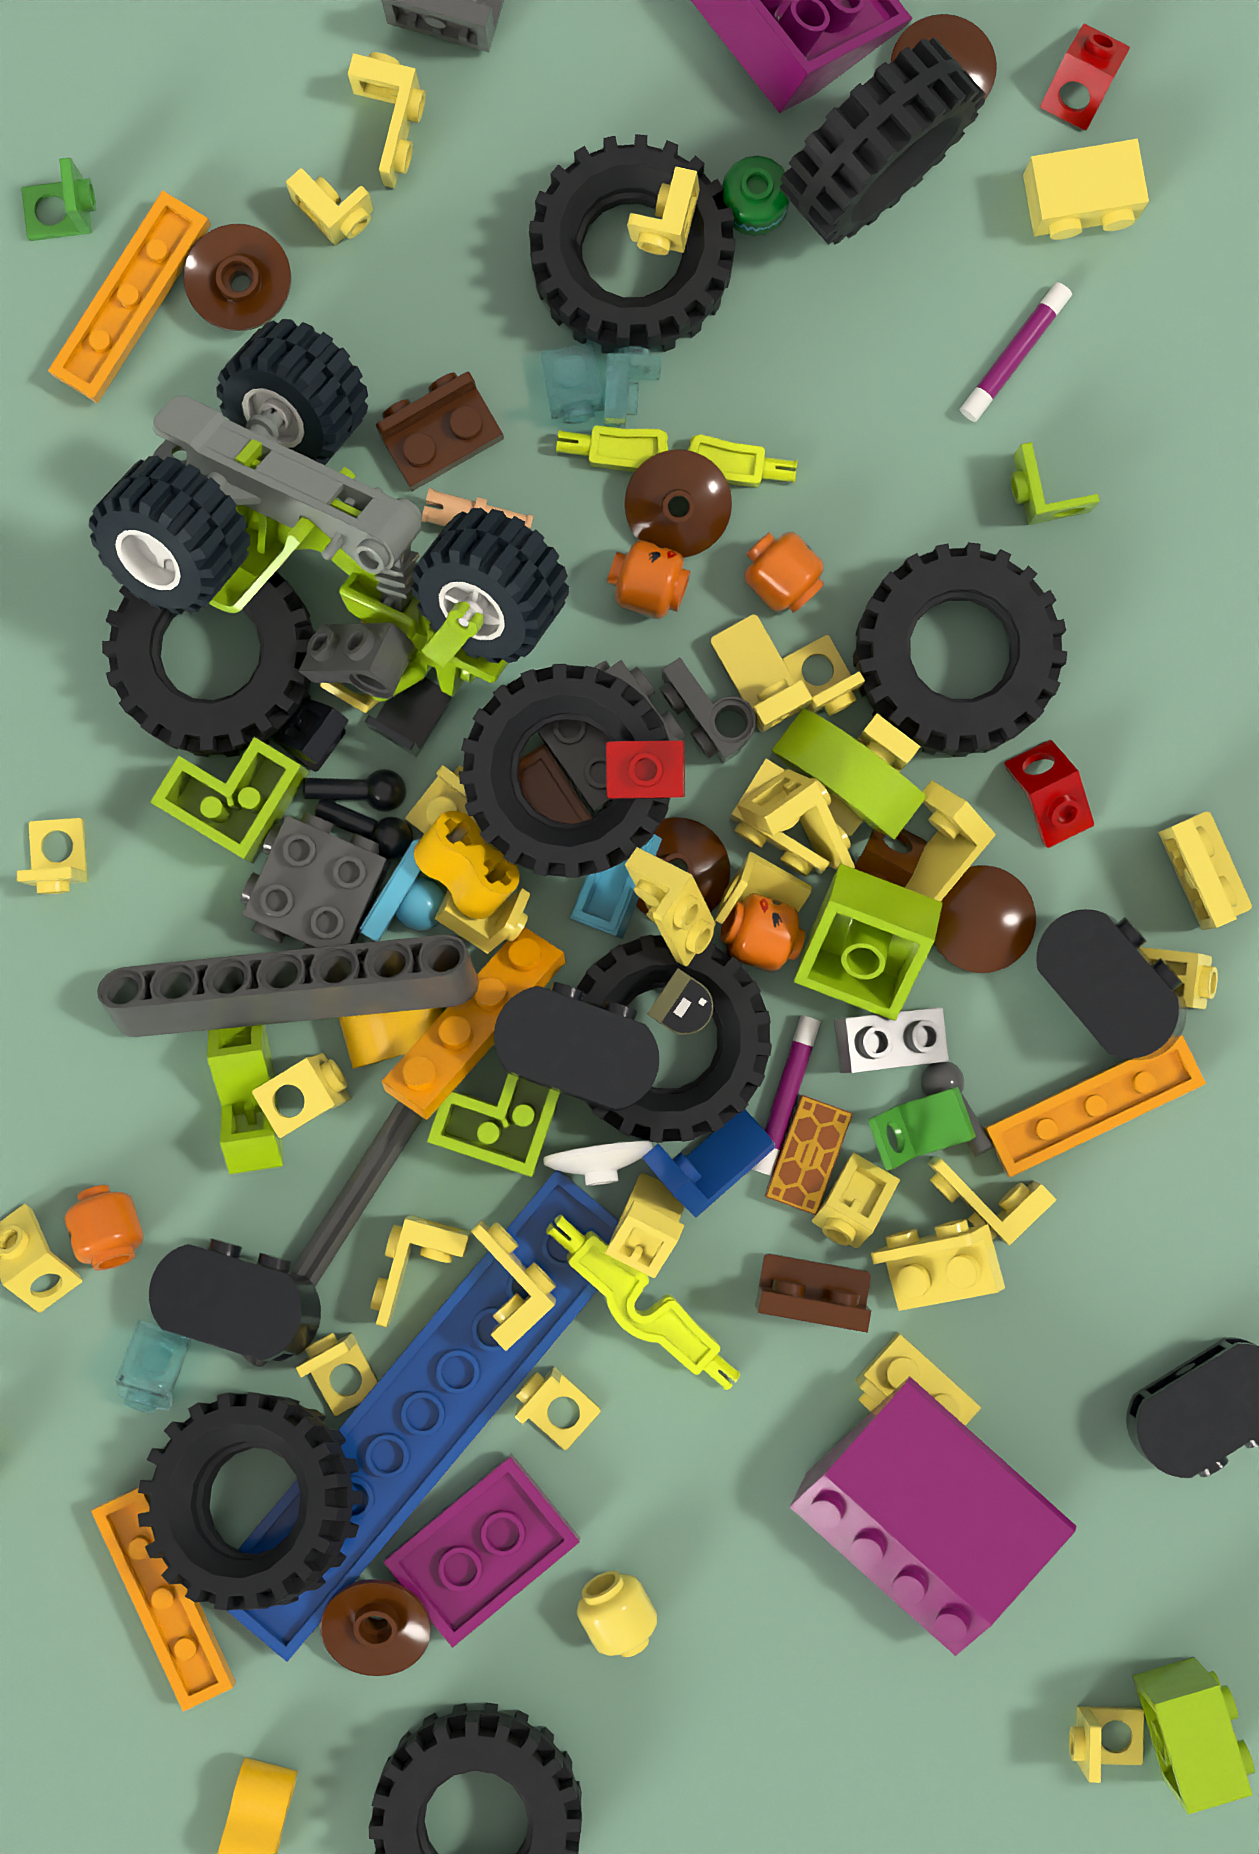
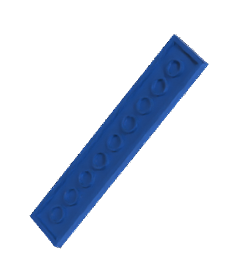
[228,1170,619,1662]

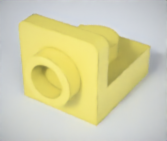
[627,166,700,255]
[286,168,373,246]
[434,887,530,954]
[1140,947,1218,1009]
[812,1152,900,1248]

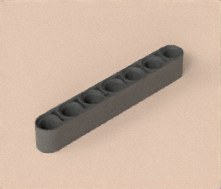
[97,935,479,1037]

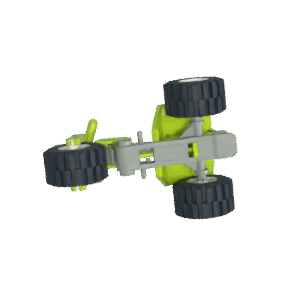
[89,319,569,701]

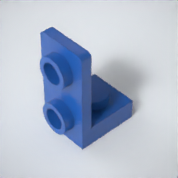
[642,1109,776,1218]

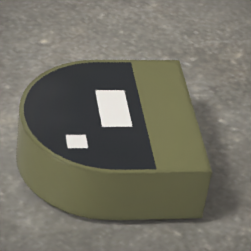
[647,968,713,1035]

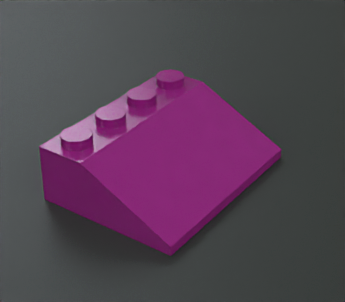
[691,0,913,113]
[790,1376,1077,1656]

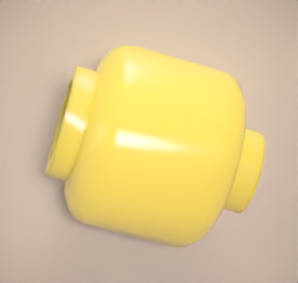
[577,1571,658,1657]

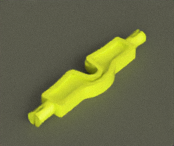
[556,425,798,488]
[546,1214,740,1390]

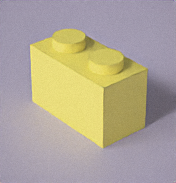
[1023,139,1149,240]

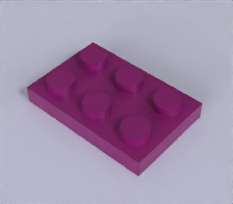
[383,1453,580,1648]

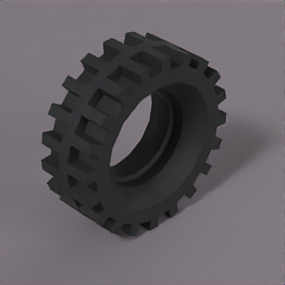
[779,37,986,245]
[529,134,736,357]
[853,542,1067,757]
[102,571,315,758]
[459,663,670,878]
[576,934,772,1143]
[138,1392,362,1611]
[369,1702,582,1854]

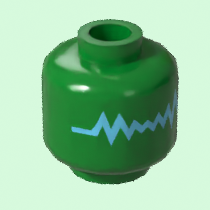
[722,155,790,236]

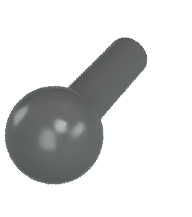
[921,1061,994,1157]

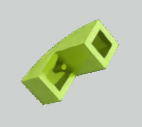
[771,708,927,840]
[207,1025,283,1175]

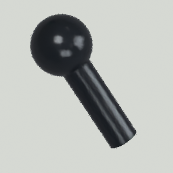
[303,769,406,812]
[315,800,413,860]

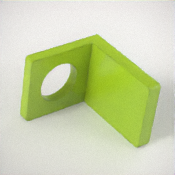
[1010,442,1100,525]

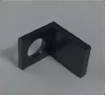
[364,677,453,757]

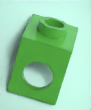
[21,157,96,241]
[868,1087,976,1171]

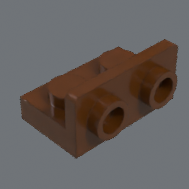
[376,371,504,491]
[755,1253,871,1333]

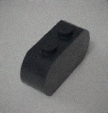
[1036,909,1187,1060]
[494,982,659,1112]
[149,1238,321,1362]
[1126,1337,1259,1478]

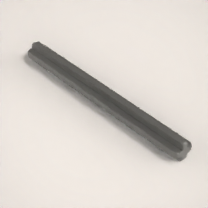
[240,1101,423,1367]

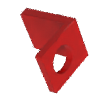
[1040,24,1130,130]
[1004,740,1094,848]
[606,741,685,798]

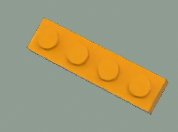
[48,190,211,404]
[382,927,566,1120]
[983,1035,1206,1177]
[91,1486,236,1712]

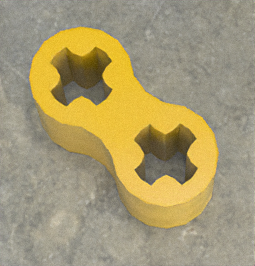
[413,810,520,919]
[338,1007,444,1069]
[218,1757,298,1854]

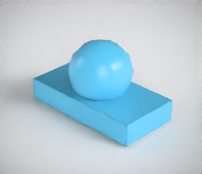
[360,839,445,941]

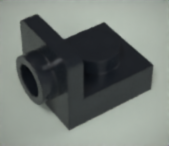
[274,698,349,772]

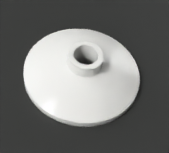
[543,1141,653,1186]

